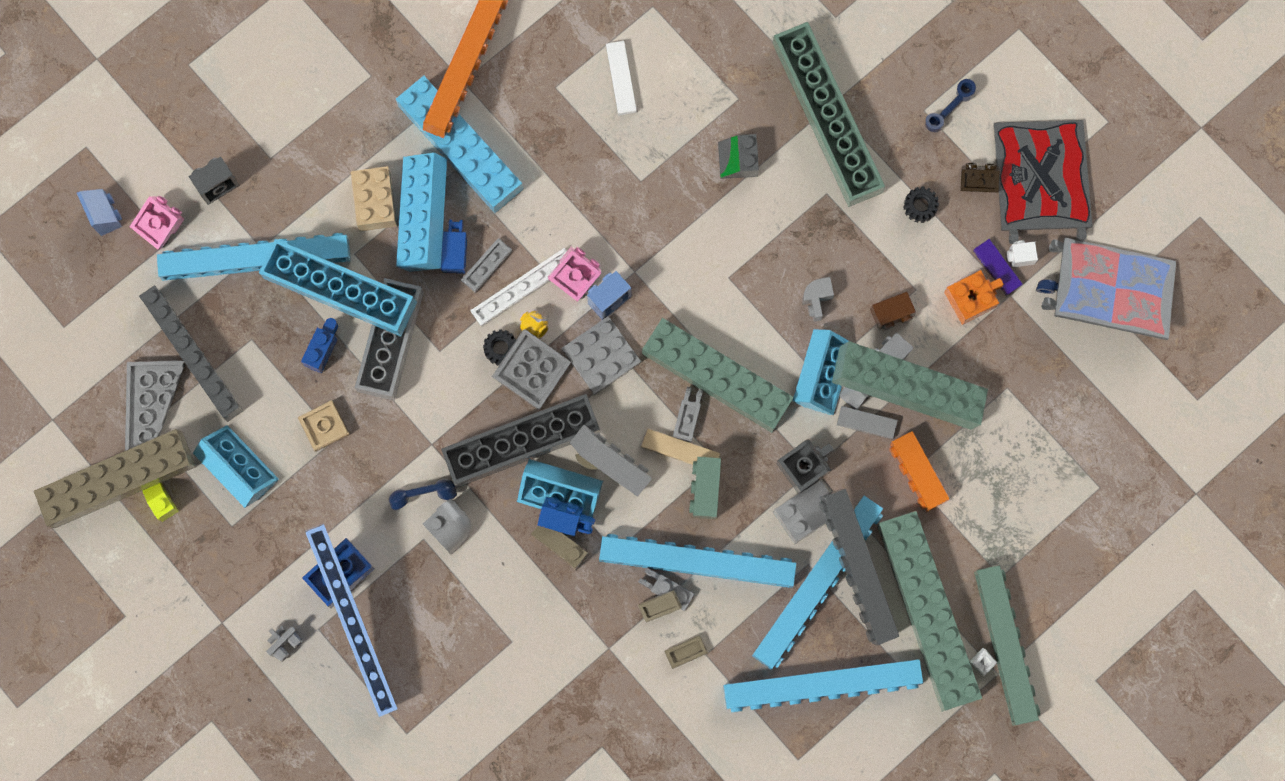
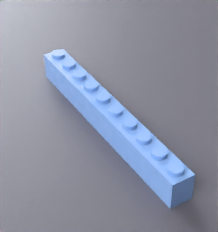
[305,524,397,717]

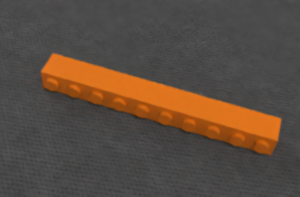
[423,0,509,138]

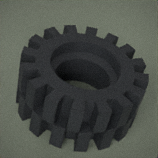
[903,186,939,223]
[483,329,516,366]

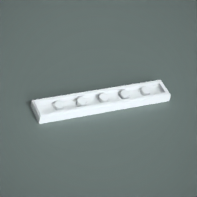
[470,248,567,327]

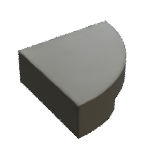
[575,454,598,470]

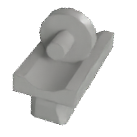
[266,626,303,662]

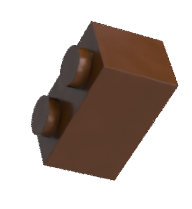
[870,292,916,330]

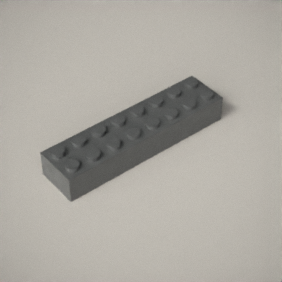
[441,394,601,488]

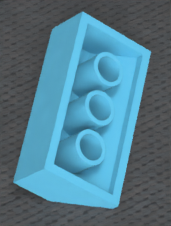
[793,329,849,415]
[193,425,279,508]
[517,459,603,517]

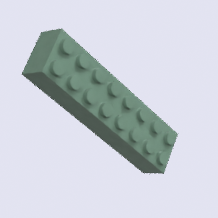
[642,318,794,433]
[832,341,988,430]

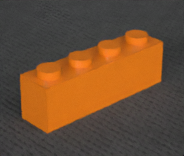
[889,431,949,512]

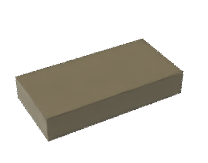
[638,590,682,623]
[664,635,708,669]

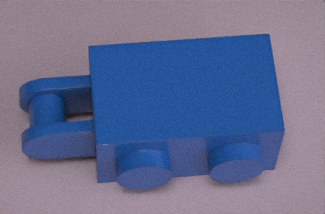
[441,219,467,274]
[301,318,338,374]
[537,497,595,536]

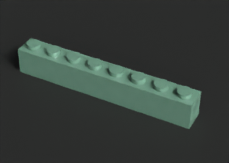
[974,565,1040,726]

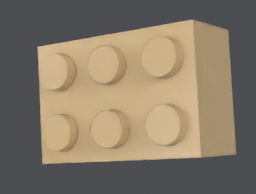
[351,166,397,232]

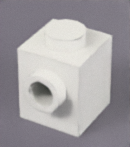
[1007,240,1038,267]

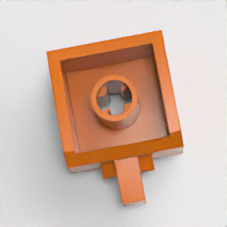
[944,270,1004,325]

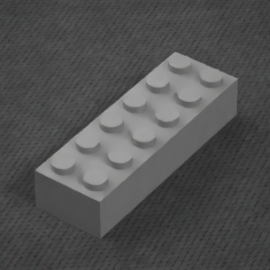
[355,278,424,401]

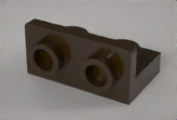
[960,163,1000,193]

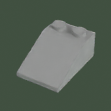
[773,481,829,544]

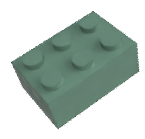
[689,457,721,519]

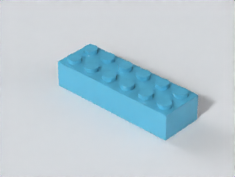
[396,153,447,272]

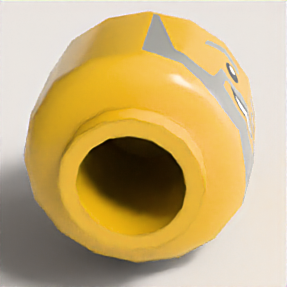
[520,311,548,339]

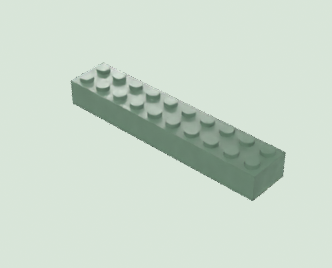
[772,22,885,207]
[877,511,982,712]

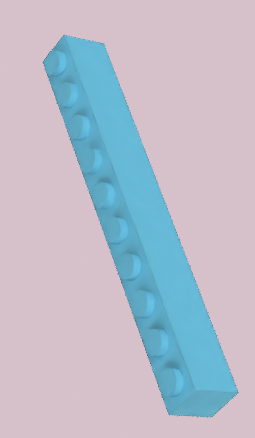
[157,233,351,281]
[752,496,883,669]
[599,534,796,588]
[723,660,923,713]

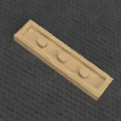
[641,429,720,465]

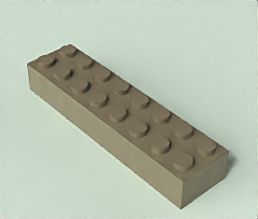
[34,429,196,528]

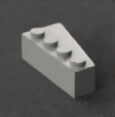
[839,332,913,410]
[570,425,652,497]

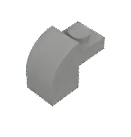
[802,277,834,322]

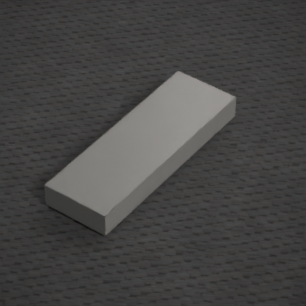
[461,238,513,293]
[837,406,897,439]

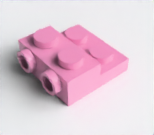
[130,196,184,250]
[548,246,601,302]

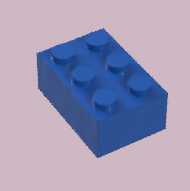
[302,538,375,609]

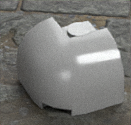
[423,499,471,554]

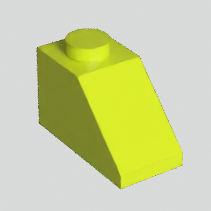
[142,483,179,522]

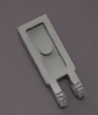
[673,386,703,442]
[638,568,694,611]

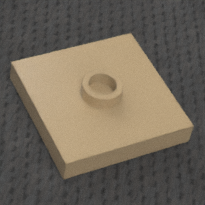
[298,400,350,452]

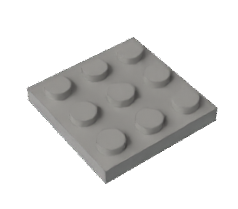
[562,316,641,395]
[491,329,571,409]

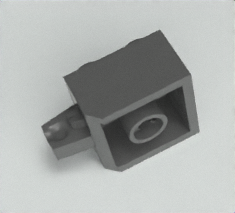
[776,439,834,494]

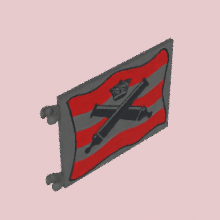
[993,120,1092,244]

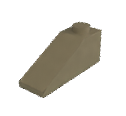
[531,526,588,570]

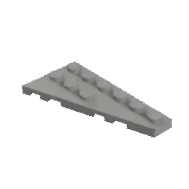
[125,361,185,451]

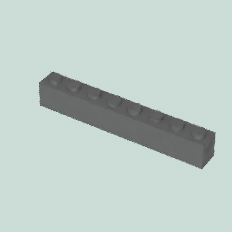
[139,285,243,422]
[819,489,899,645]

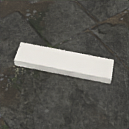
[606,41,637,116]

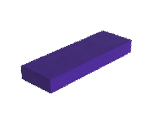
[973,239,1022,296]

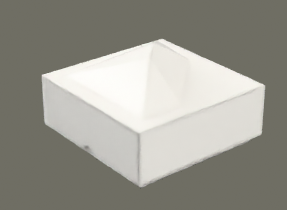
[970,648,997,676]

